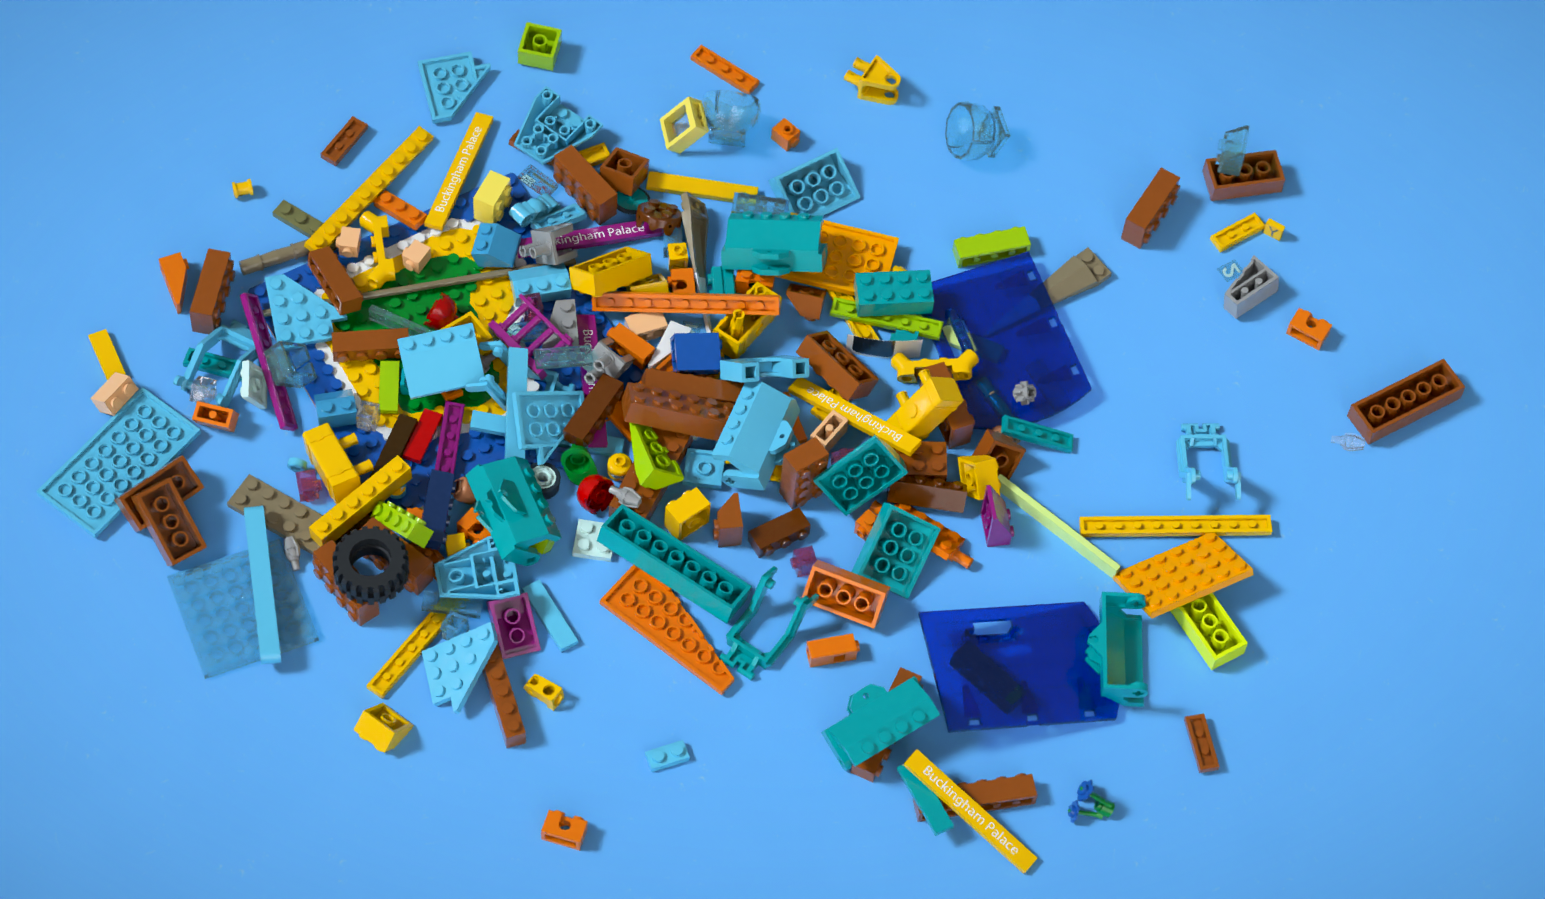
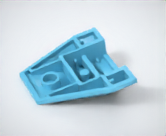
[434,536,521,600]

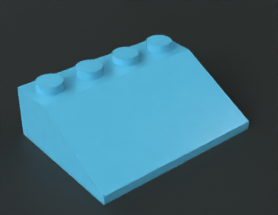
[768,148,861,216]
[397,323,485,400]

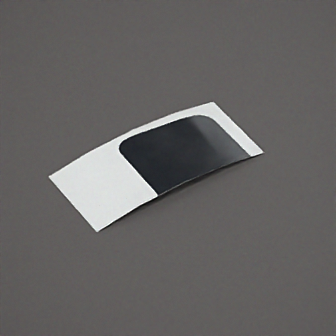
[846,334,923,358]

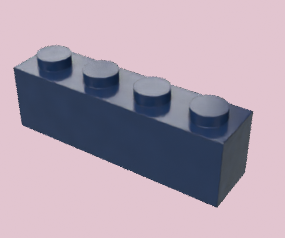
[416,469,457,550]

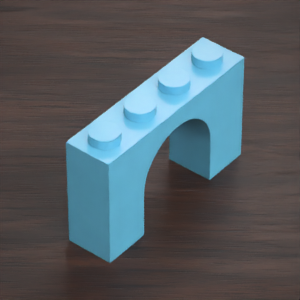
[720,355,809,383]

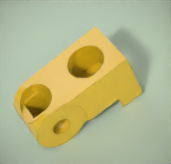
[524,674,564,711]

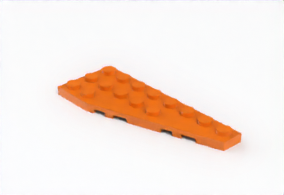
[599,564,734,695]

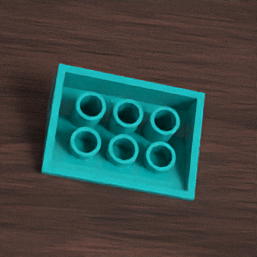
[813,435,908,516]
[851,502,941,599]

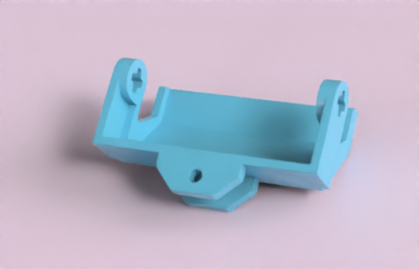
[712,381,800,490]

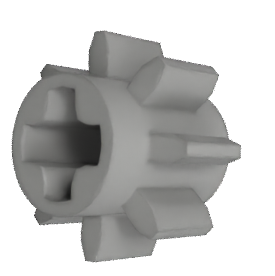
[1013,381,1037,405]

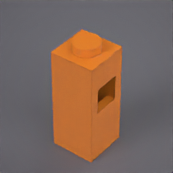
[607,323,655,370]
[806,633,860,667]

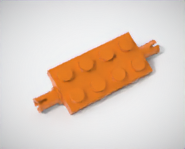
[869,500,974,569]

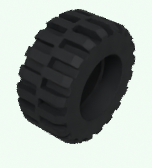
[332,526,409,605]

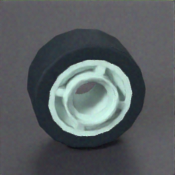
[530,462,561,500]

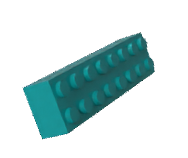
[596,504,752,624]

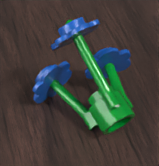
[1068,780,1115,823]

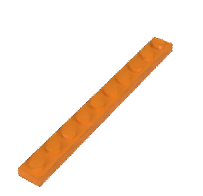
[592,291,780,315]

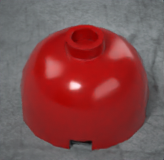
[423,292,458,331]
[577,474,615,514]

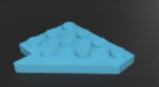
[418,51,491,124]
[265,274,347,350]
[422,622,498,714]

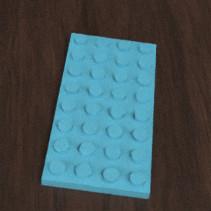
[36,387,201,538]

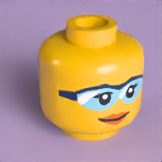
[607,453,632,482]

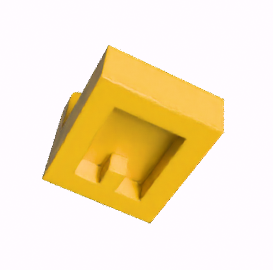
[668,242,688,271]

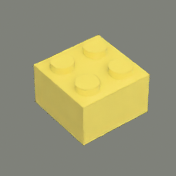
[473,170,512,223]

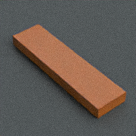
[690,45,760,96]

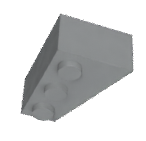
[1224,256,1279,319]
[541,299,579,361]

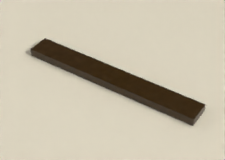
[339,414,418,543]

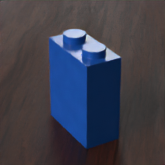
[670,333,724,375]

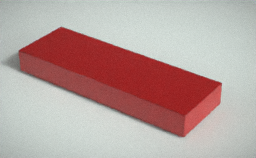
[402,408,443,464]

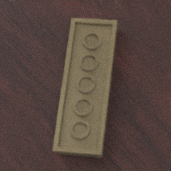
[227,474,341,555]

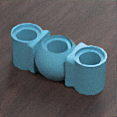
[509,193,561,227]

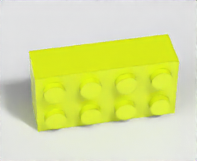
[1171,593,1248,670]

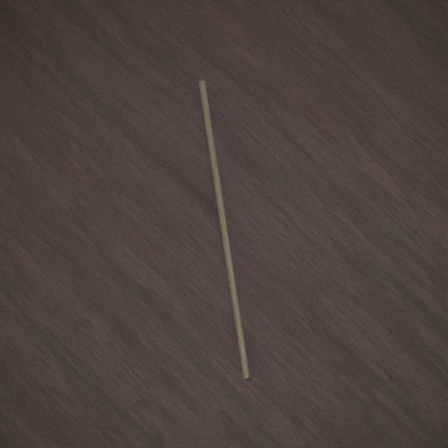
[262,258,576,317]

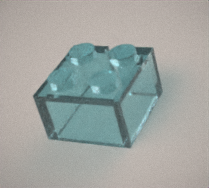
[264,341,317,388]

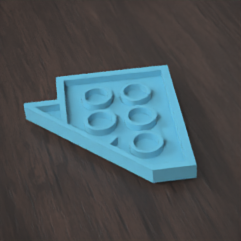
[512,391,584,466]

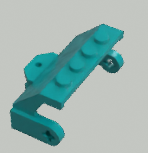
[721,211,828,276]
[821,676,940,771]

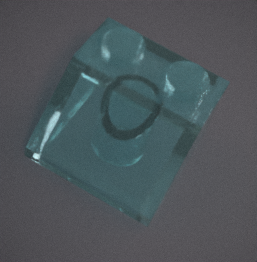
[1215,125,1249,176]

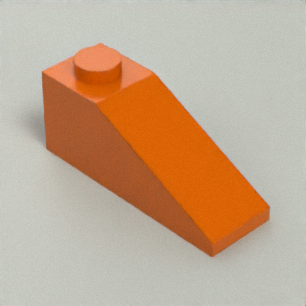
[159,252,189,314]

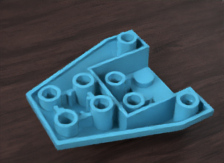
[514,86,603,165]

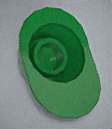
[561,443,598,486]

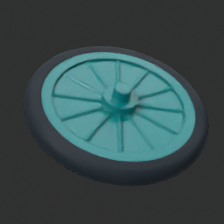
[615,188,650,215]

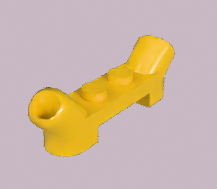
[359,211,396,289]
[891,349,979,383]

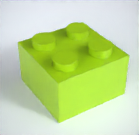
[518,22,562,71]

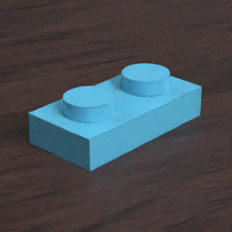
[645,740,690,772]

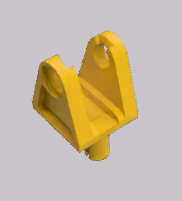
[844,55,901,105]

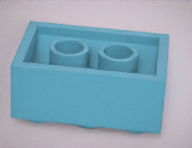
[508,262,572,307]

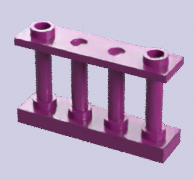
[488,294,575,380]

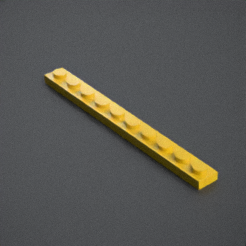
[304,126,434,251]
[1079,515,1272,537]

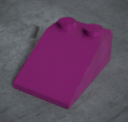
[980,485,1014,547]
[486,592,541,659]

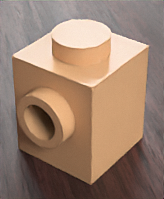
[336,226,361,258]
[402,239,431,274]

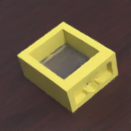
[660,96,709,154]

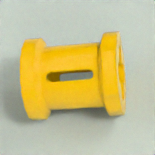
[232,179,254,199]

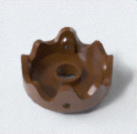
[636,199,682,236]

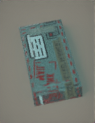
[518,164,558,195]

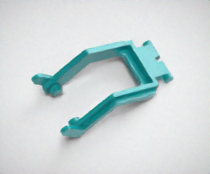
[719,566,819,680]

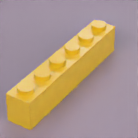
[309,455,412,547]

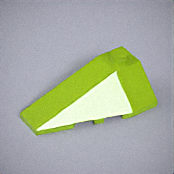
[629,423,684,490]

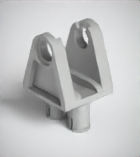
[519,223,578,265]
[582,337,635,384]

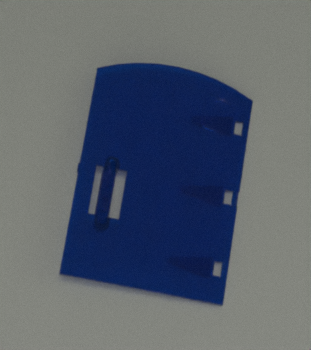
[921,251,1092,430]
[918,602,1119,733]

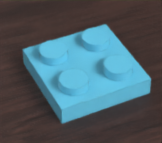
[683,448,725,490]

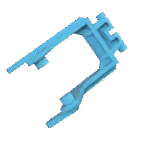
[173,320,258,407]
[465,341,576,411]
[1176,423,1241,500]

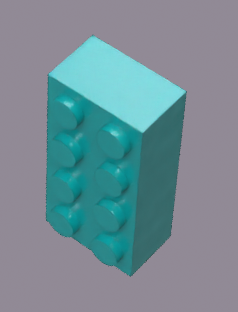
[854,270,934,317]

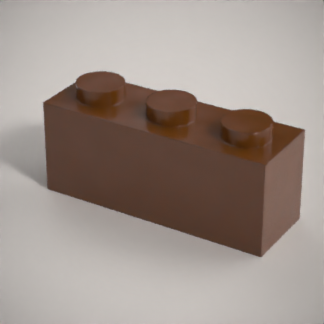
[748,507,811,558]

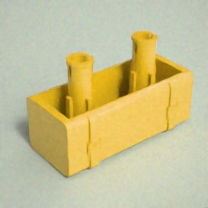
[712,282,782,359]
[886,369,964,441]
[302,423,374,505]

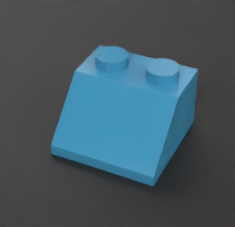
[471,223,522,268]
[314,389,358,428]

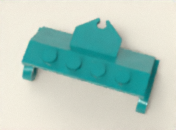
[465,456,562,566]
[1085,592,1148,707]

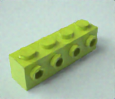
[370,500,434,548]

